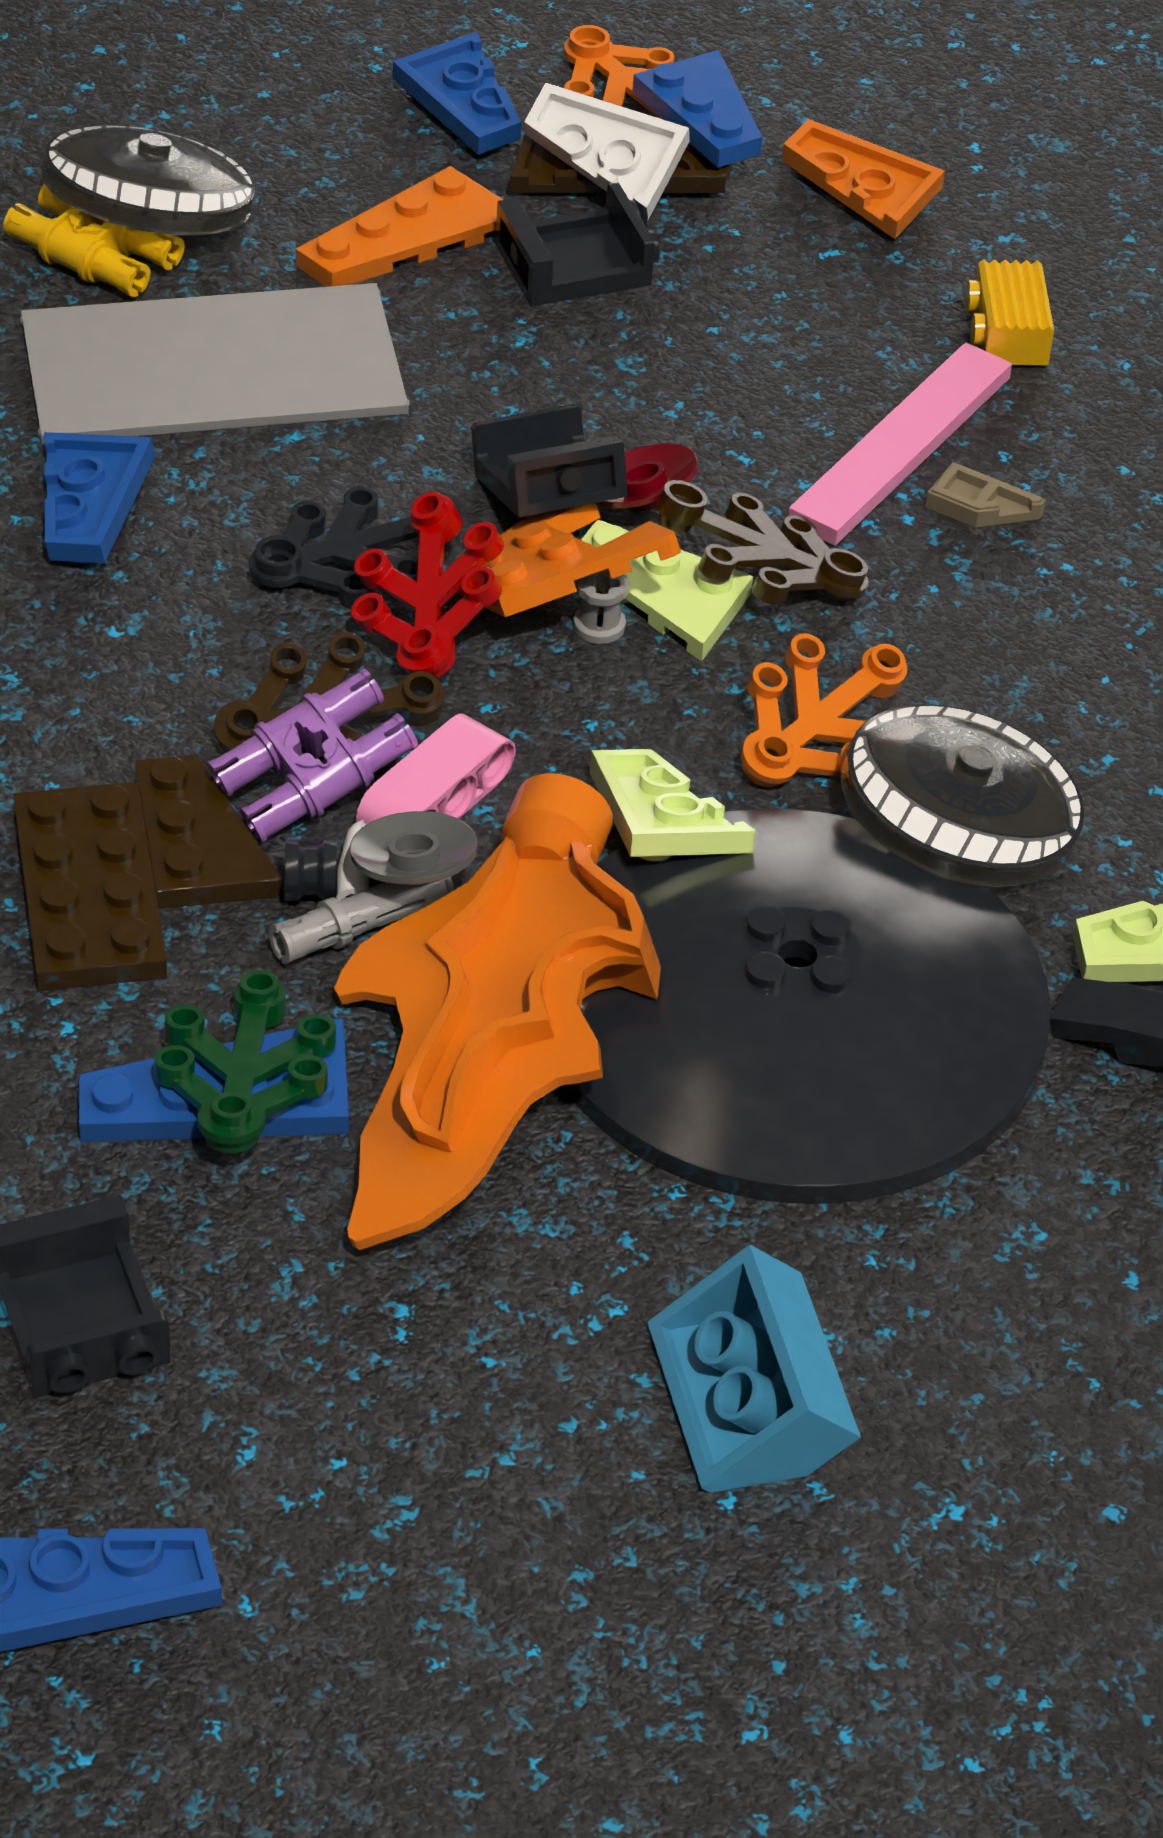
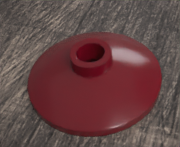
[596,443,699,511]

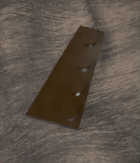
[510,132,733,193]

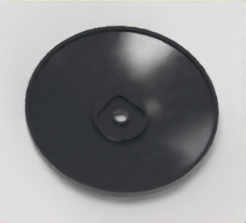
[563,809,1051,1204]

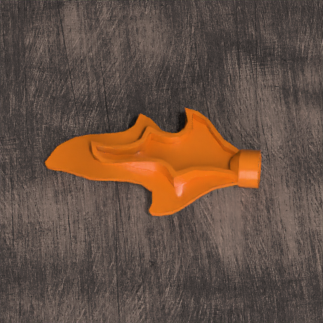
[334,773,661,1250]

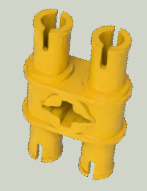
[3,177,185,297]

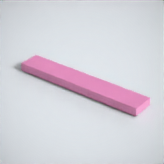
[788,342,1012,546]

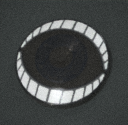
[41,126,256,235]
[841,704,1084,887]

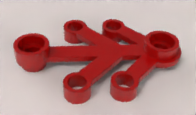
[351,492,504,678]

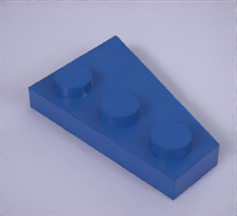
[632,50,762,168]
[44,432,156,564]

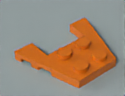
[456,503,681,617]

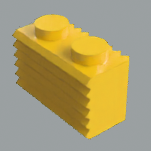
[965,259,1054,366]

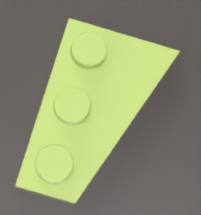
[581,520,753,662]
[590,749,756,861]
[1073,901,1163,982]

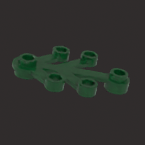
[154,970,336,1153]

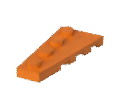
[296,166,503,287]

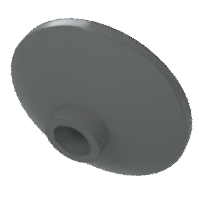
[350,811,478,887]

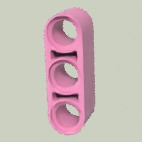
[356,714,516,824]

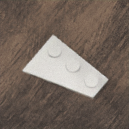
[524,83,690,220]

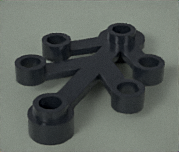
[249,486,461,609]

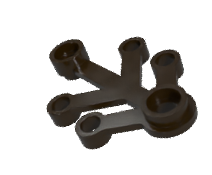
[657,480,869,605]
[214,632,445,775]

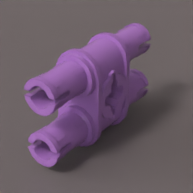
[207,668,418,843]

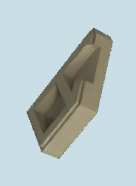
[925,462,1046,528]

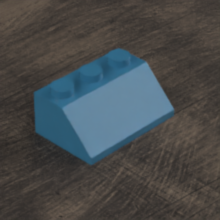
[647,1244,861,1493]

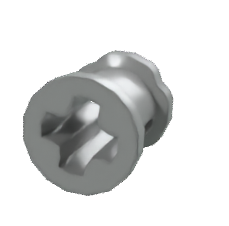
[573,572,629,644]

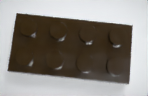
[13,782,167,991]

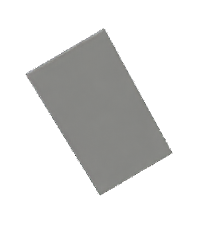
[20,283,410,444]

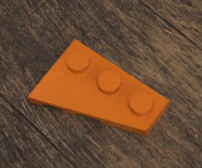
[782,119,945,239]

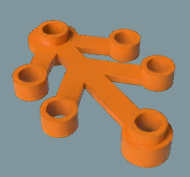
[564,25,675,120]
[741,633,913,788]

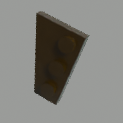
[135,755,283,909]

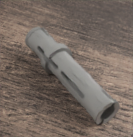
[269,877,454,964]

